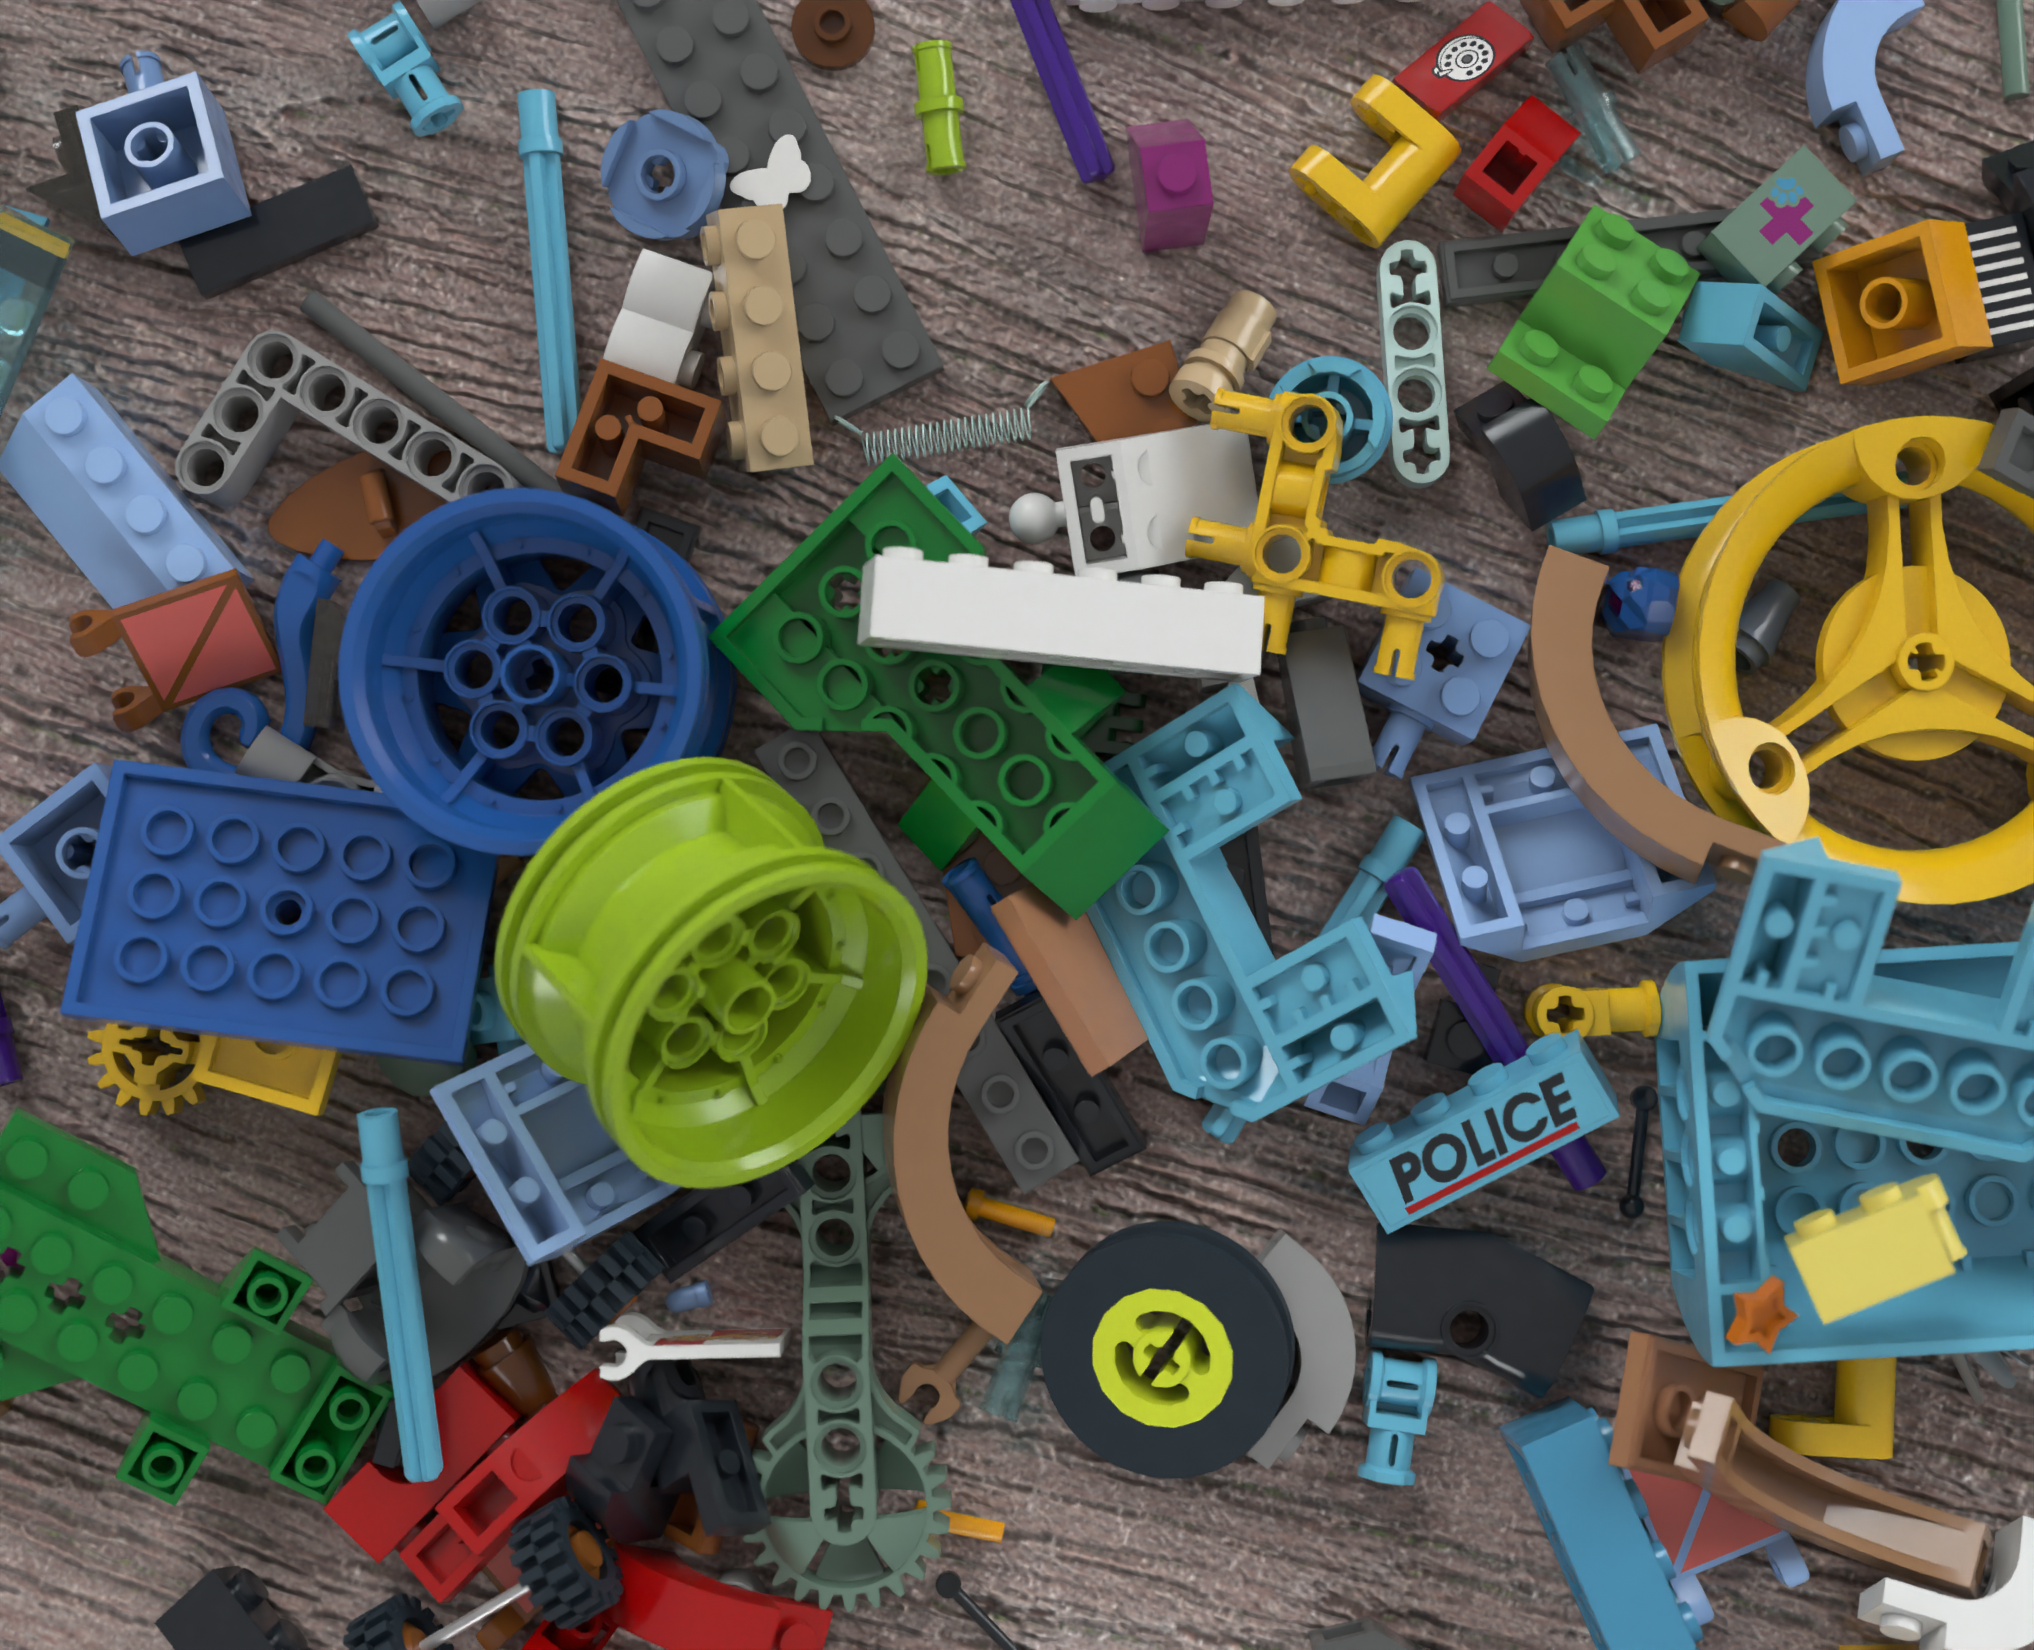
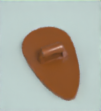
[268,440,491,562]

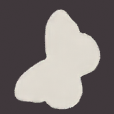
[730,134,811,208]

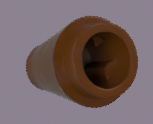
[473,1325,558,1421]

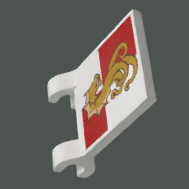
[600,1312,791,1381]

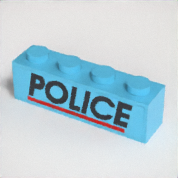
[1348,1029,1620,1234]

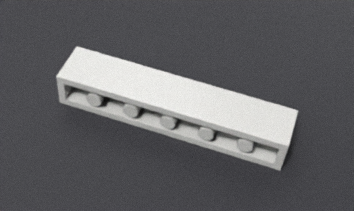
[858,547,1265,683]

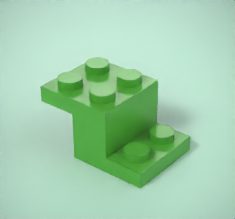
[1486,204,1701,440]

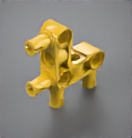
[1185,387,1445,680]

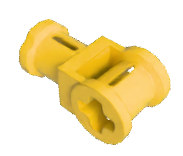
[1523,979,1661,1038]

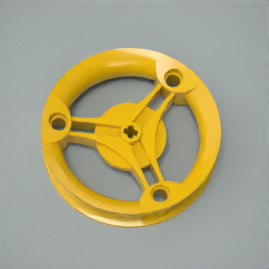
[1662,416,2034,904]

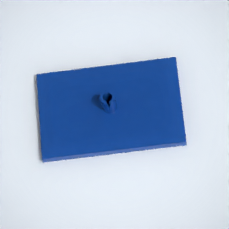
[60,759,501,1067]

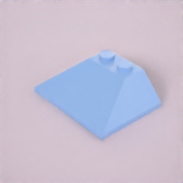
[1410,724,1717,962]
[429,1044,685,1266]

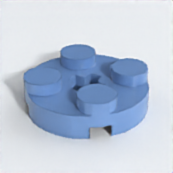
[600,109,729,241]

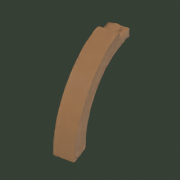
[1527,545,1786,885]
[883,942,1043,1345]
[1674,1391,1993,1600]

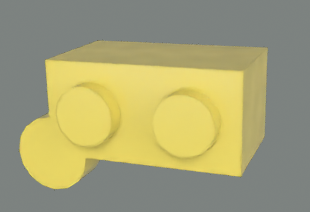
[1783,1174,1967,1325]

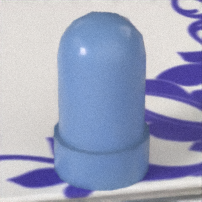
[665,1280,713,1313]

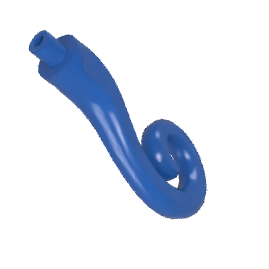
[180,538,345,774]

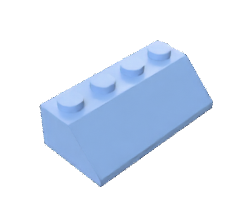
[0,373,255,609]

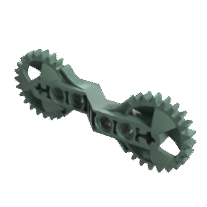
[743,1077,952,1612]

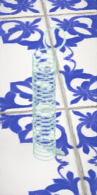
[834,380,1049,466]

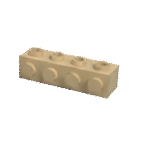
[700,203,814,472]

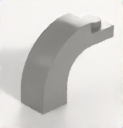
[1247,1228,1356,1470]

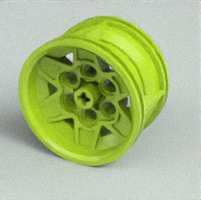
[495,757,928,1188]

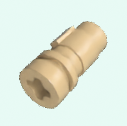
[1169,290,1277,423]

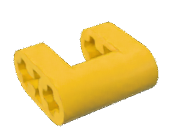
[1288,74,1461,248]
[1769,1357,1897,1459]

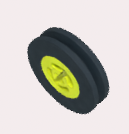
[1041,1221,1295,1479]

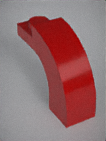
[603,1542,833,1650]

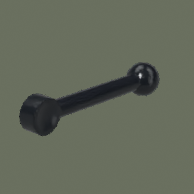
[1619,1086,1658,1219]
[936,1570,1020,1650]

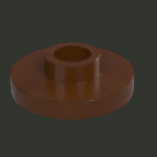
[791,0,875,71]

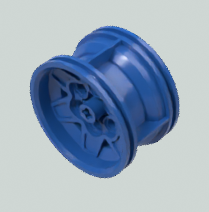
[338,488,737,856]

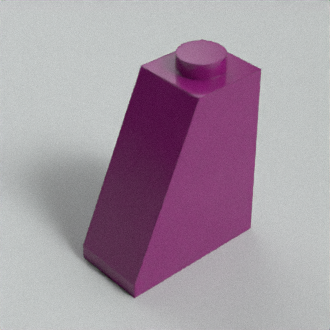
[1126,119,1214,253]

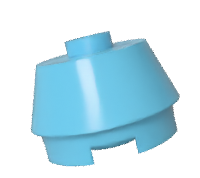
[1269,356,1393,484]

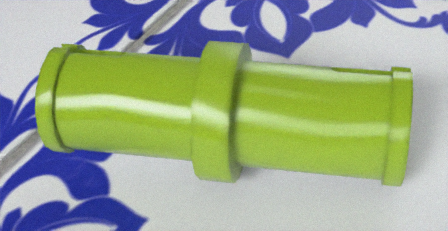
[912,40,967,176]

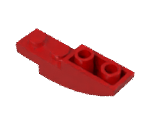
[398,1368,624,1604]

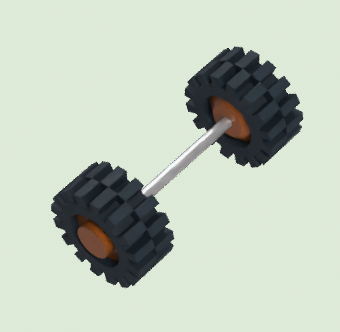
[408,1121,665,1351]
[343,1496,624,1650]

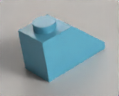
[1678,281,1824,392]

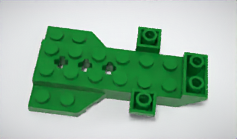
[708,453,1170,920]
[0,1107,394,1506]

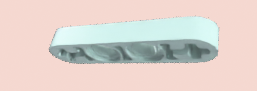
[1376,240,1450,489]

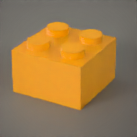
[1812,219,1993,385]

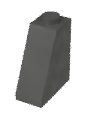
[1277,617,1376,791]

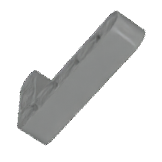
[175,330,524,507]

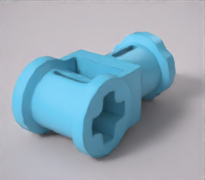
[346,0,463,137]
[1357,1349,1437,1486]

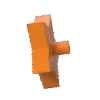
[1725,1275,1799,1355]

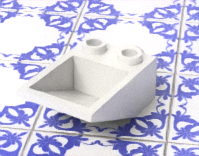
[1009,424,1258,576]

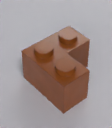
[1520,0,1710,75]
[555,358,727,517]

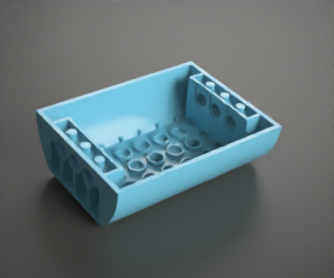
[1654,942,2034,1367]

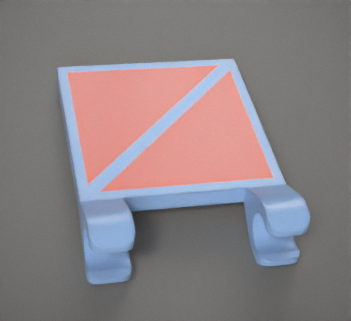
[1619,1467,1810,1626]

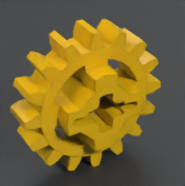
[87,1023,212,1116]

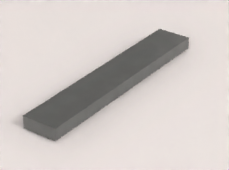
[1437,208,1822,308]

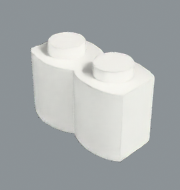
[603,248,716,389]

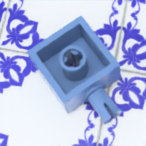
[75,51,252,256]
[1356,567,1531,780]
[0,762,112,950]

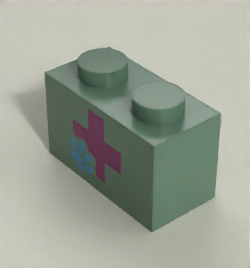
[1696,145,1858,295]

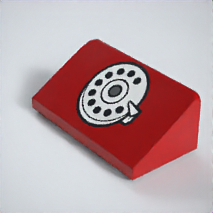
[1392,0,1535,123]

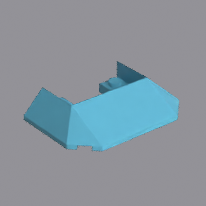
[1086,683,1417,1122]
[1707,836,2034,1163]

